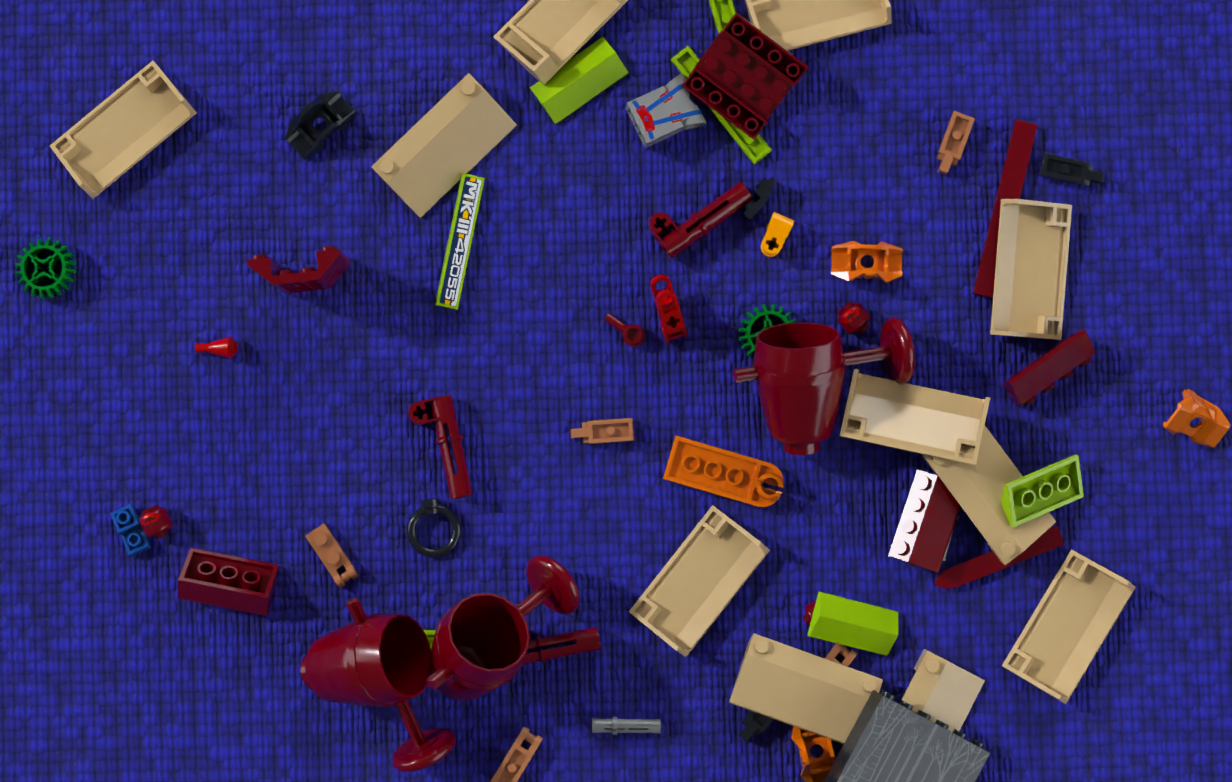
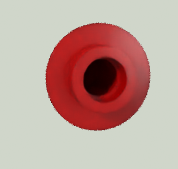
[195,336,238,359]

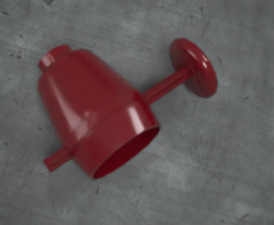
[733,317,915,455]
[426,555,580,701]
[301,598,456,772]

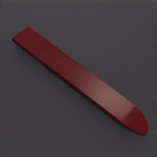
[934,525,1064,588]

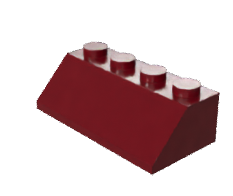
[1002,329,1095,407]
[888,469,961,573]
[178,547,279,616]

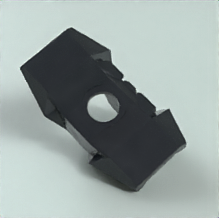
[285,91,356,160]

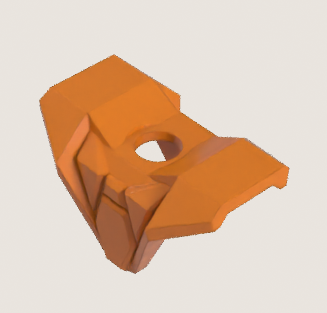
[831,241,903,283]
[1163,389,1230,447]
[791,726,837,782]

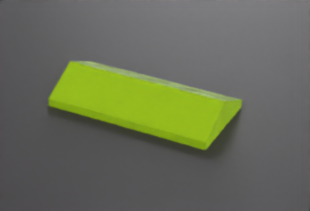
[530,37,629,125]
[1000,454,1084,528]
[807,591,898,656]

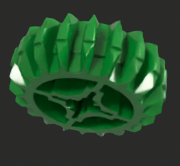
[15,238,77,299]
[738,304,796,357]

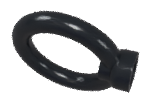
[407,498,461,558]

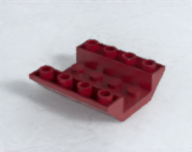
[682,12,809,140]
[247,246,350,294]

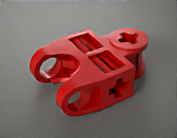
[650,275,688,344]

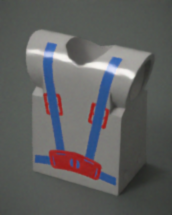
[626,73,707,148]

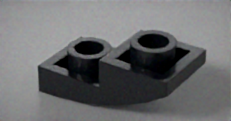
[743,177,775,222]

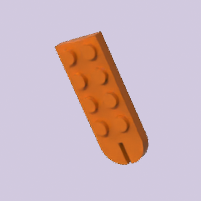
[663,435,784,507]

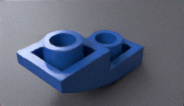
[110,504,152,557]

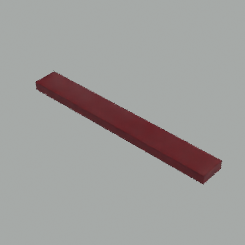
[972,119,1038,299]

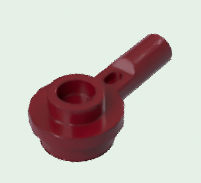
[604,313,645,347]

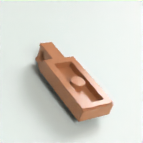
[937,111,975,175]
[570,418,634,444]

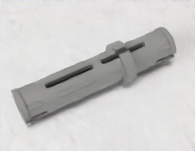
[592,717,661,735]

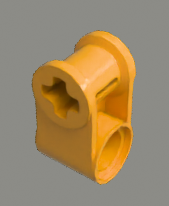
[760,212,794,257]

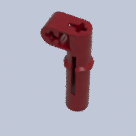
[649,182,753,259]
[408,395,473,499]
[522,627,601,665]

